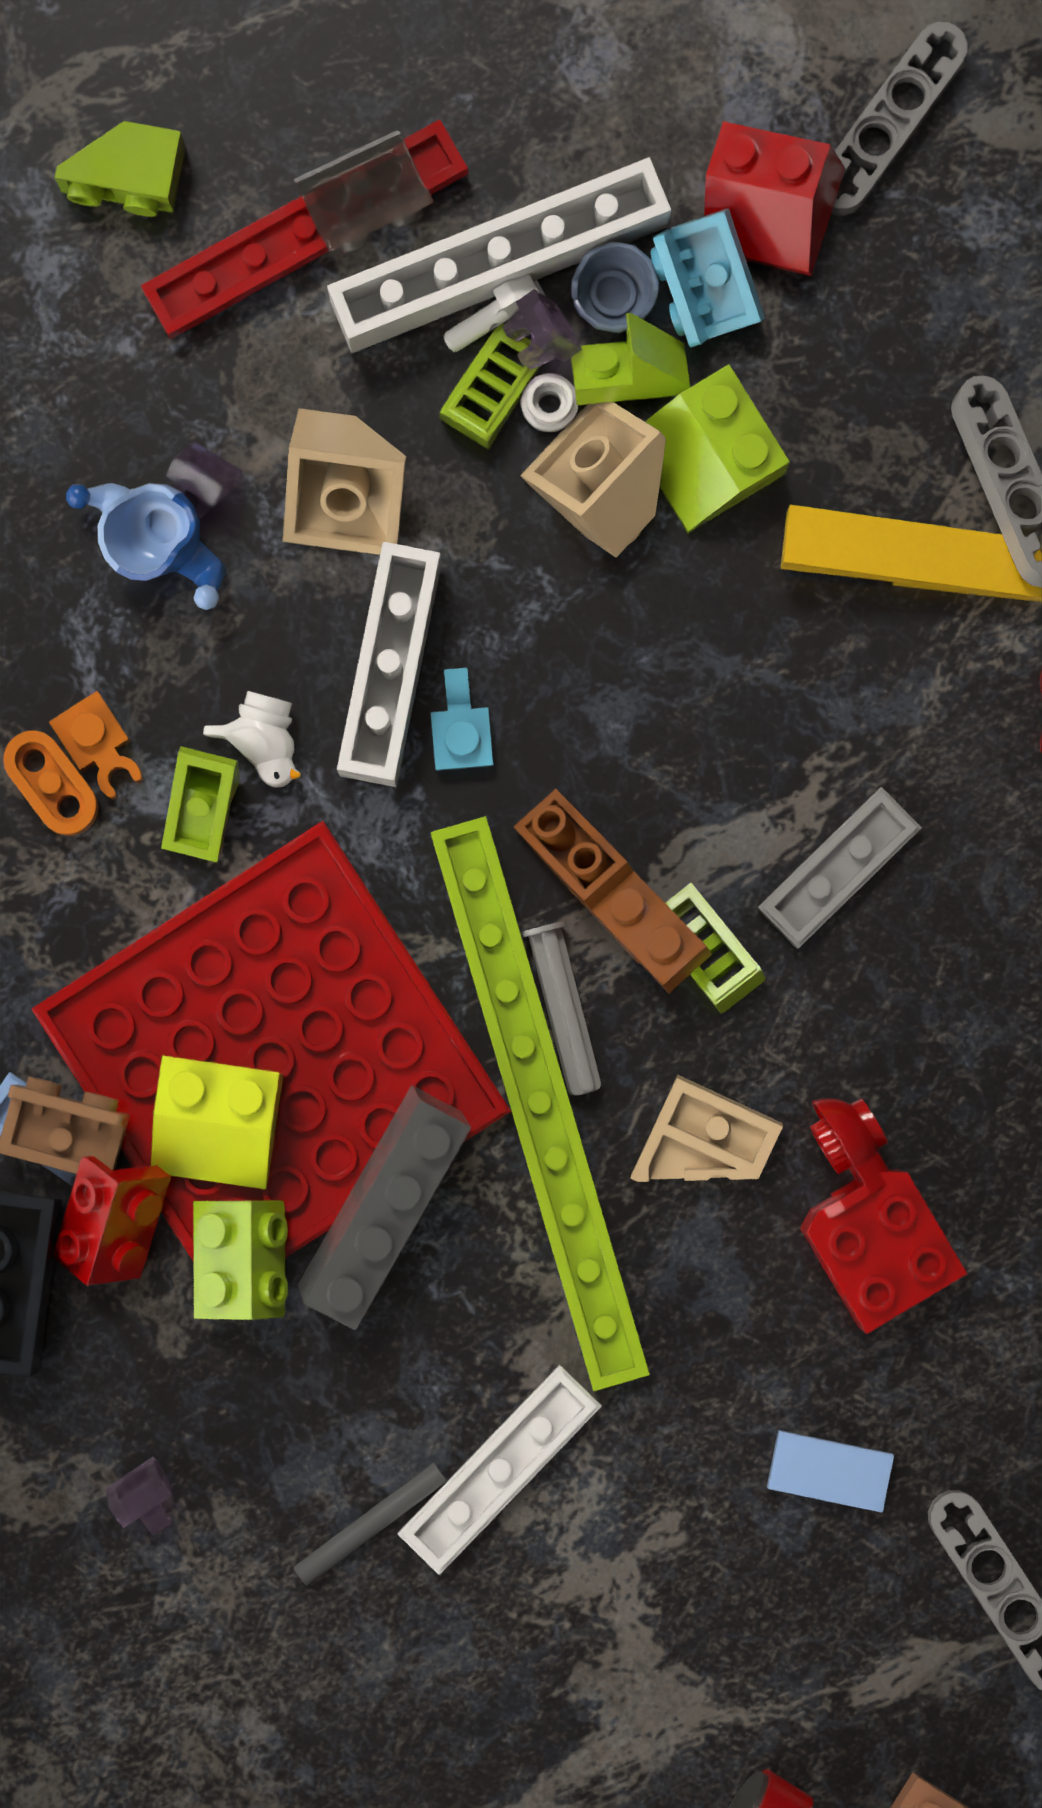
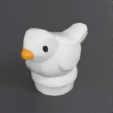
[203,691,301,788]

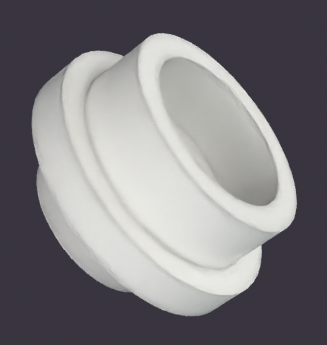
[521,374,578,432]

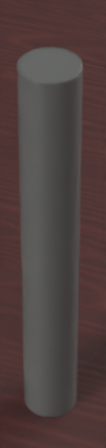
[293,1462,448,1586]

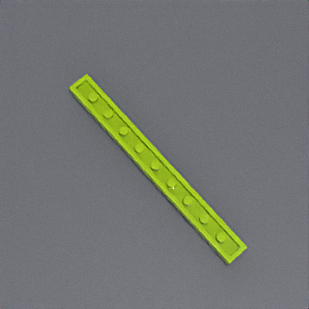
[430,816,649,1391]

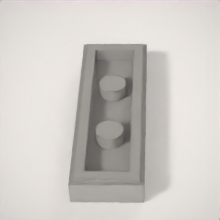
[757,787,922,949]

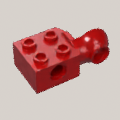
[800,1098,967,1334]

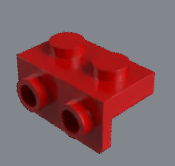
[53,1156,171,1286]

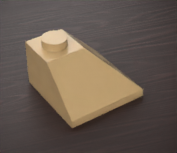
[521,402,666,557]
[283,408,406,555]

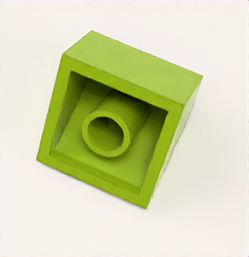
[645,364,790,533]

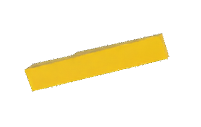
[781,505,1042,602]

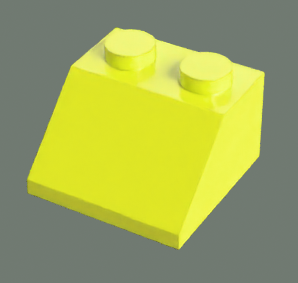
[151,1056,284,1189]

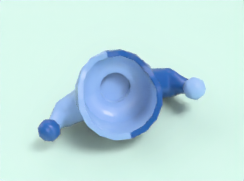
[66,483,225,610]

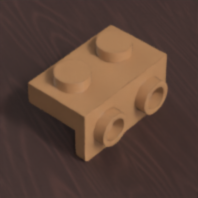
[0,1076,130,1174]

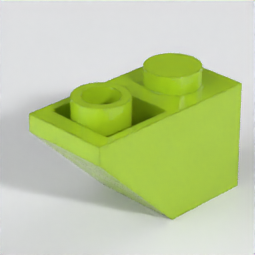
[55,121,186,217]

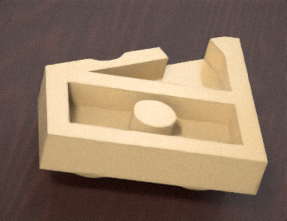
[630,1075,783,1182]

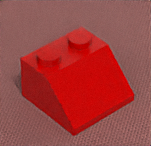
[704,121,846,276]

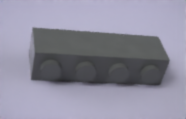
[298,1085,471,1331]

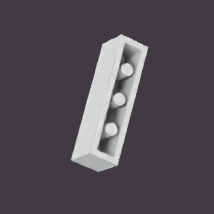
[337,542,442,787]

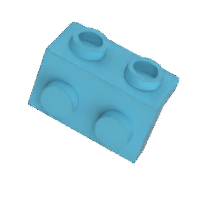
[651,208,765,347]

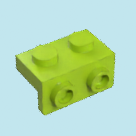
[194,1200,288,1320]

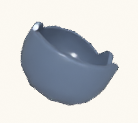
[571,241,659,333]

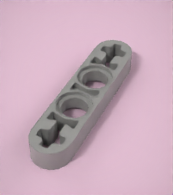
[831,22,967,215]
[951,376,1042,588]
[928,1490,1042,1690]

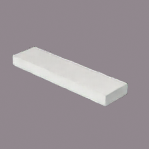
[398,1364,602,1575]

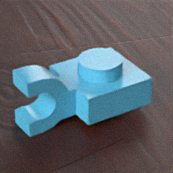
[431,668,493,771]

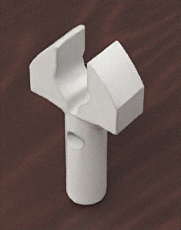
[444,275,547,352]

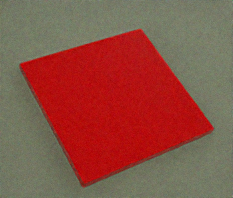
[32,821,511,1262]

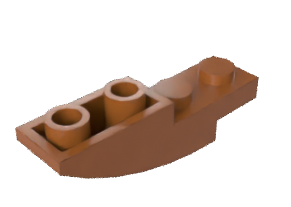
[514,789,712,993]

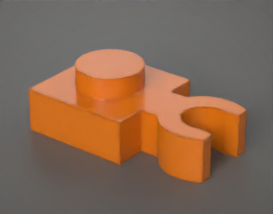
[49,691,143,800]

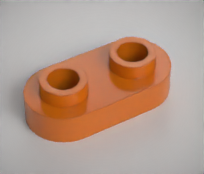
[3,731,98,836]

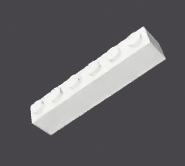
[327,157,671,353]

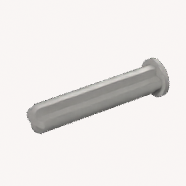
[521,921,601,1096]

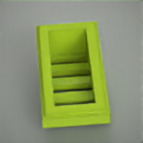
[439,323,549,449]
[665,883,766,1013]

